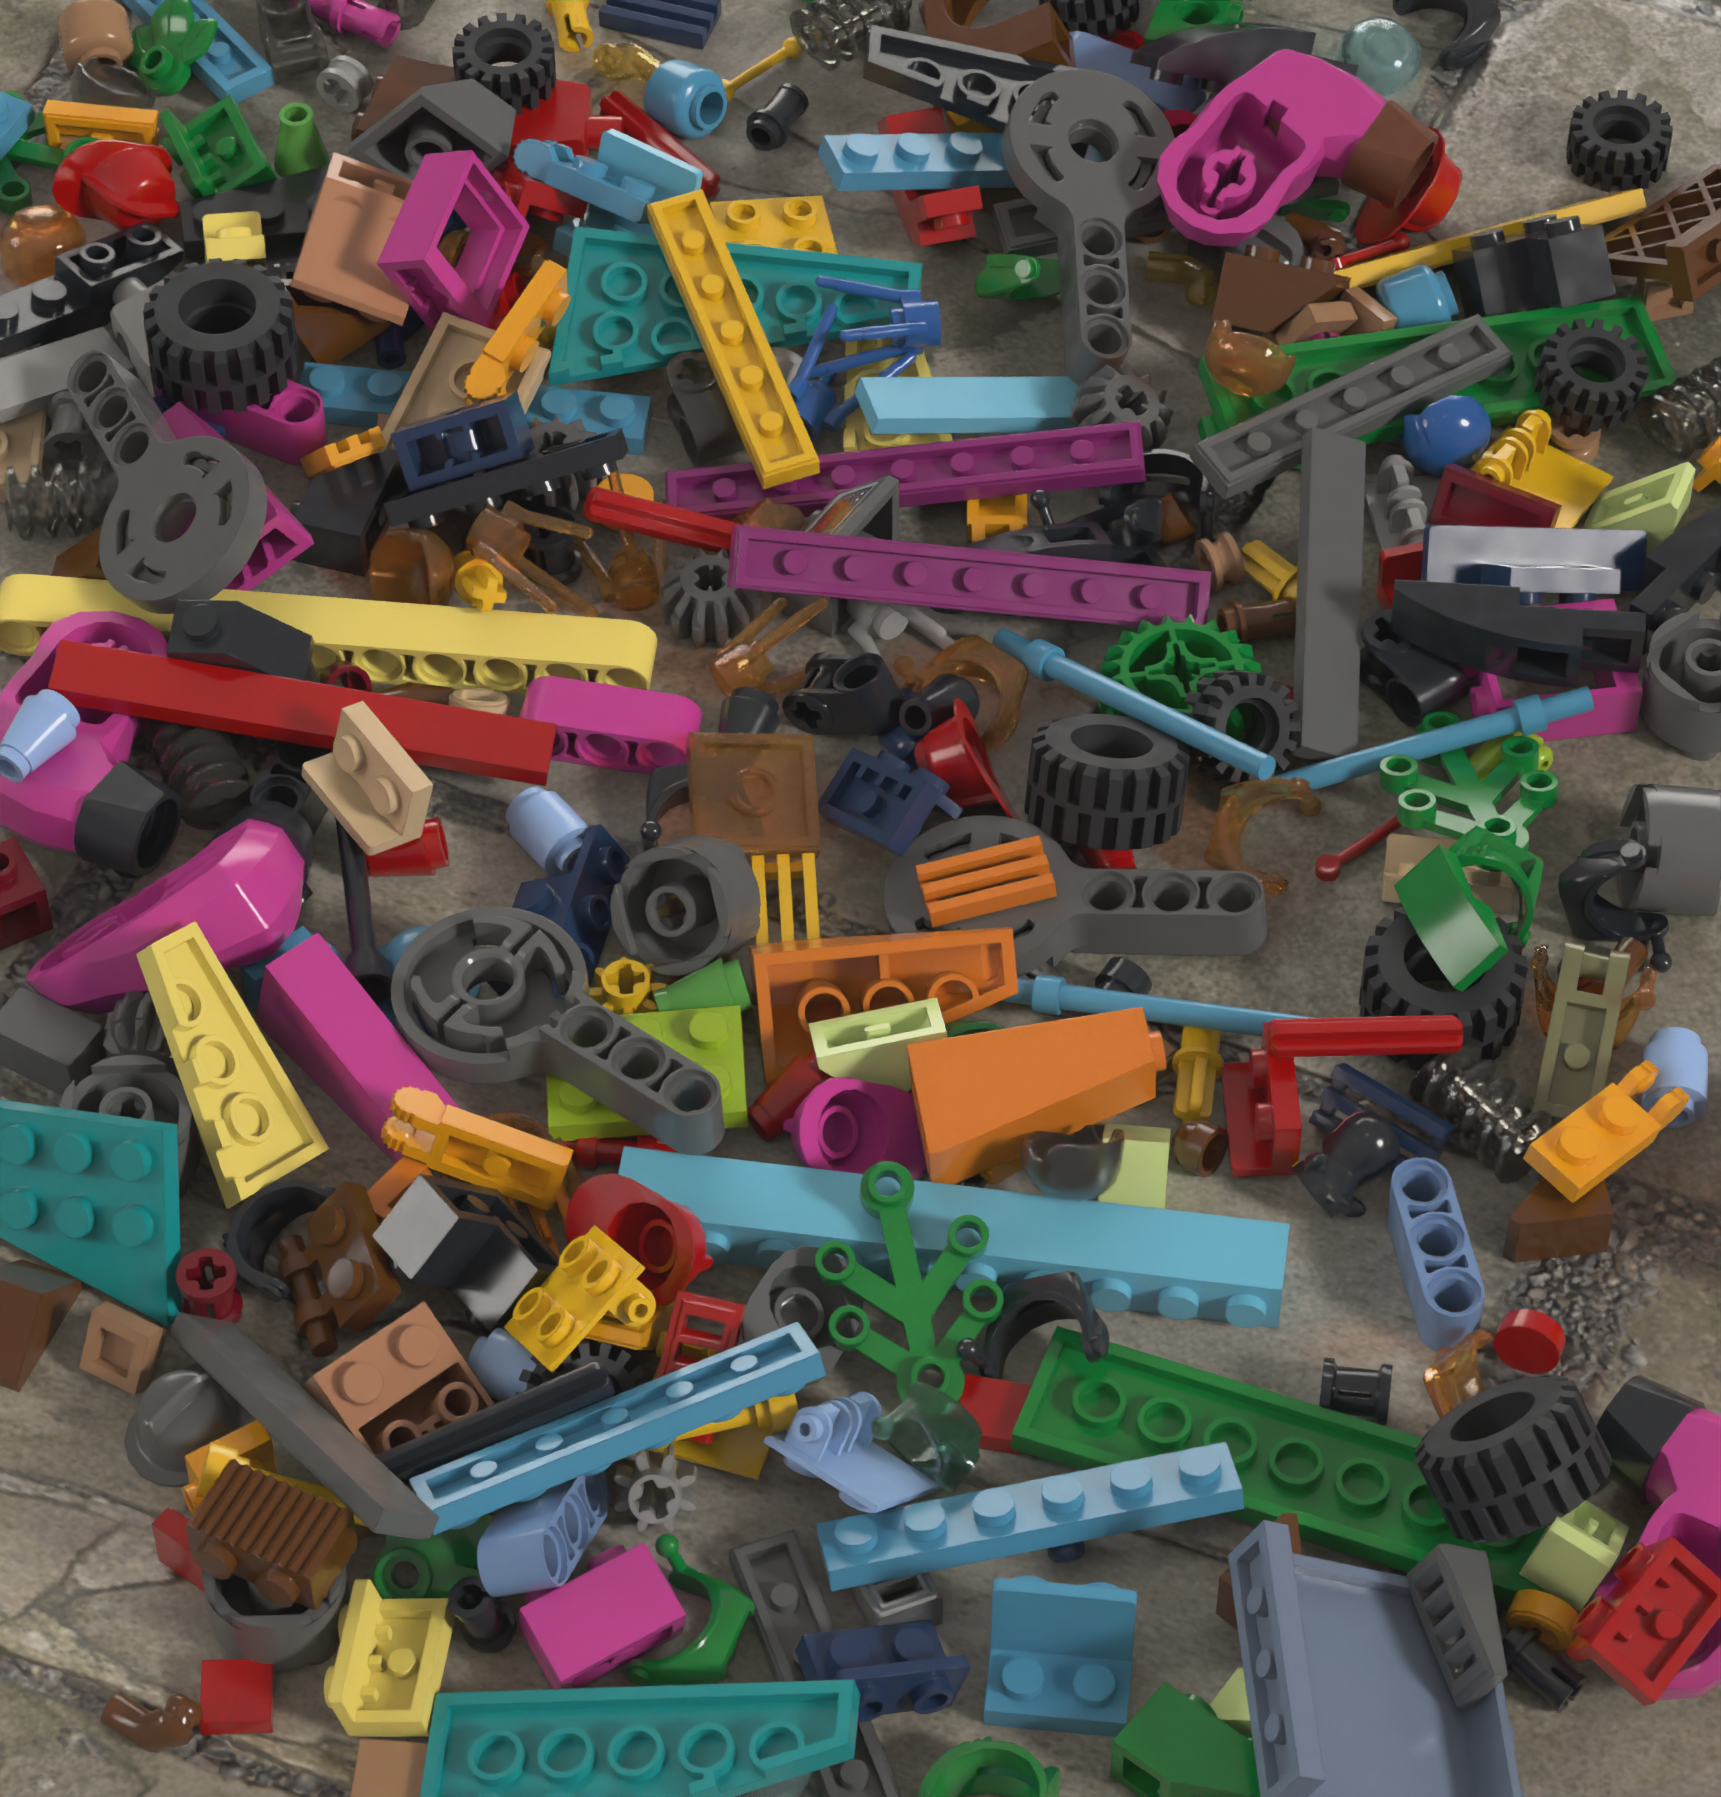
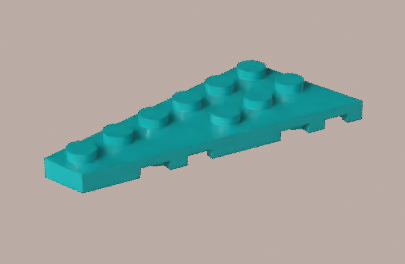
[549,227,923,386]
[0,1099,182,1326]
[420,1680,860,1797]

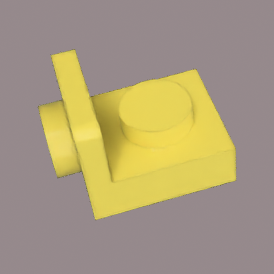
[203,211,266,267]

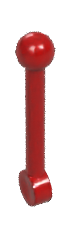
[1326,232,1410,270]
[1315,812,1403,882]

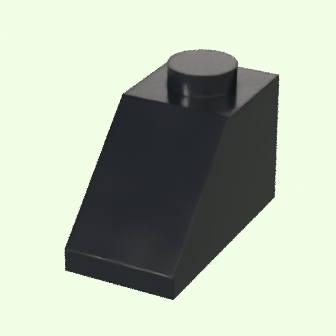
[290,449,405,577]
[166,599,315,681]

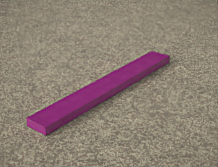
[665,420,1146,524]
[727,525,1211,627]

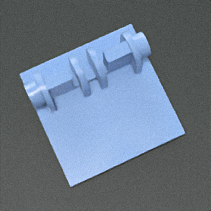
[763,1391,942,1513]

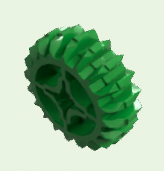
[1098,613,1263,766]

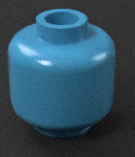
[643,60,727,139]
[1375,264,1459,329]

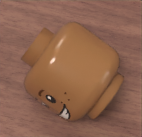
[57,0,134,81]

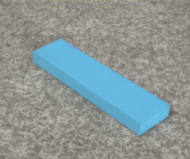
[854,376,1079,434]

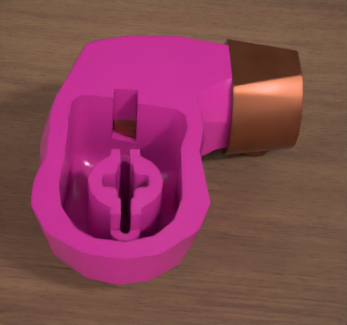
[1157,49,1438,246]

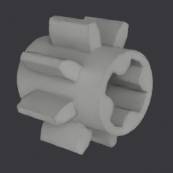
[614,1444,697,1533]

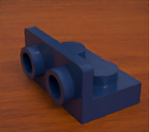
[813,747,963,857]
[795,1620,970,1722]

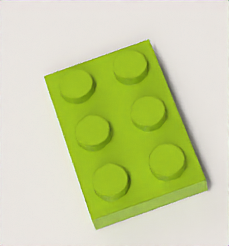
[546,1005,749,1142]

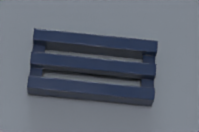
[598,0,721,49]
[1308,1063,1455,1172]

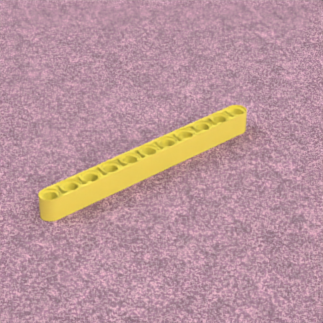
[0,574,658,695]

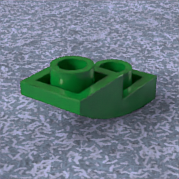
[1394,844,1509,992]

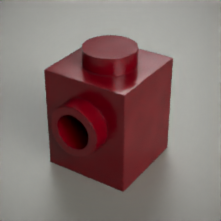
[0,837,54,950]

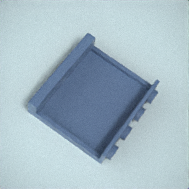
[1228,1520,1525,1797]

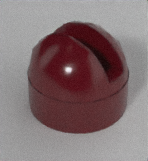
[318,661,372,692]

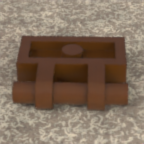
[277,1181,401,1357]

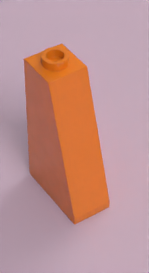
[907,1007,1166,1185]

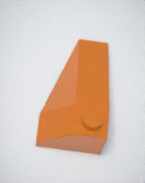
[748,927,1018,1084]

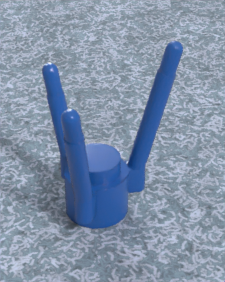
[809,275,941,378]
[787,303,917,442]

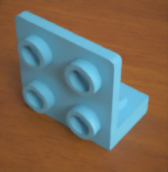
[552,128,703,257]

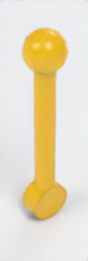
[721,37,804,102]

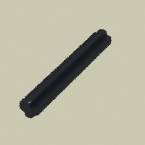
[375,1361,614,1485]

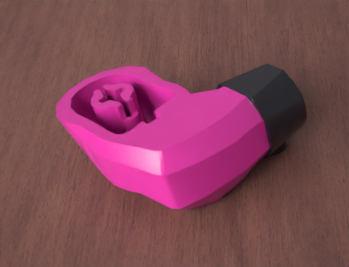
[0,611,182,878]
[25,800,315,1014]
[1595,1375,1721,1701]

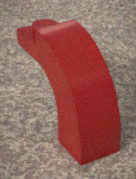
[877,107,983,247]

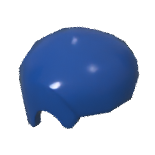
[1396,395,1491,476]

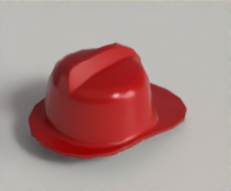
[1354,127,1462,246]
[52,140,180,231]
[914,698,1020,820]
[565,1173,714,1307]

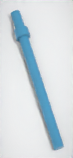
[992,628,1276,781]
[1224,686,1594,813]
[1002,974,1317,1037]

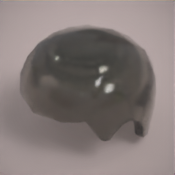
[70,57,156,110]
[1019,1125,1125,1202]

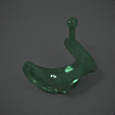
[870,1382,982,1493]

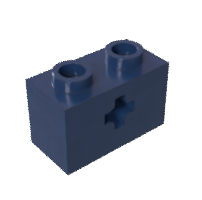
[391,391,535,492]

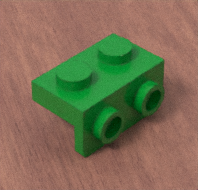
[159,94,277,199]

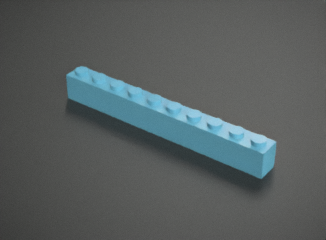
[618,1146,1290,1328]

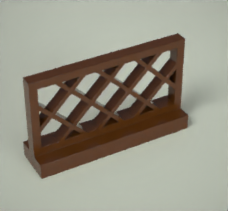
[1604,164,1721,302]

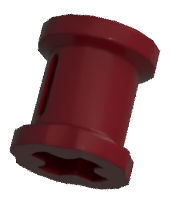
[175,1248,244,1323]

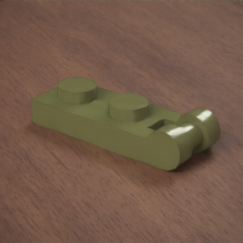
[1531,941,1631,1123]

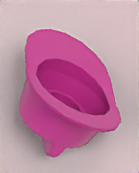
[783,1078,927,1180]

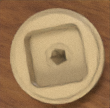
[448,688,511,716]

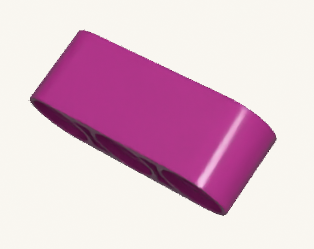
[177,379,328,466]
[519,676,703,775]

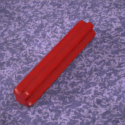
[599,90,721,200]
[583,487,747,556]
[1267,1015,1463,1057]

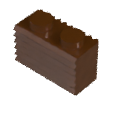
[185,1459,358,1610]

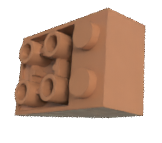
[290,152,413,326]
[301,1301,494,1491]

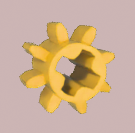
[590,957,667,1015]

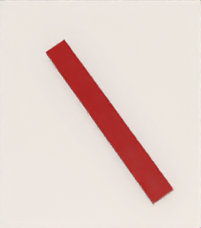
[48,639,557,786]

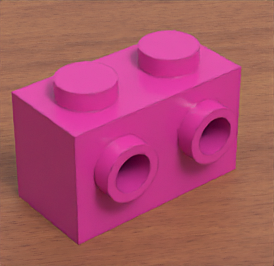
[518,1542,686,1689]

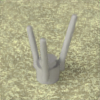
[846,599,978,668]

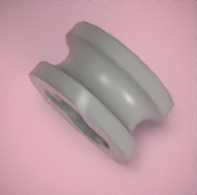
[316,55,373,112]

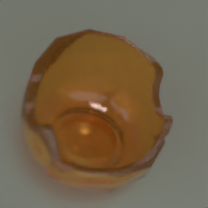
[0,203,87,286]
[1204,319,1296,398]
[368,528,457,606]

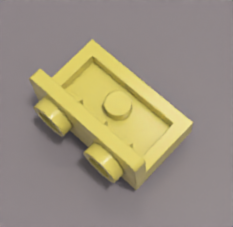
[324,1579,455,1737]

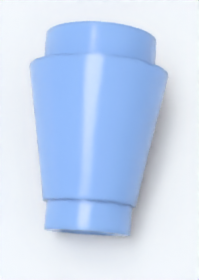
[0,689,80,783]

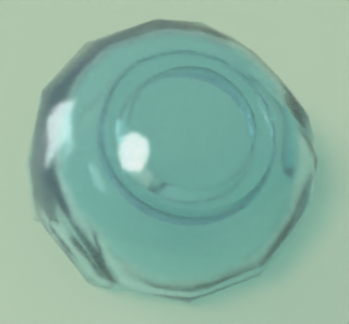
[1333,16,1422,96]

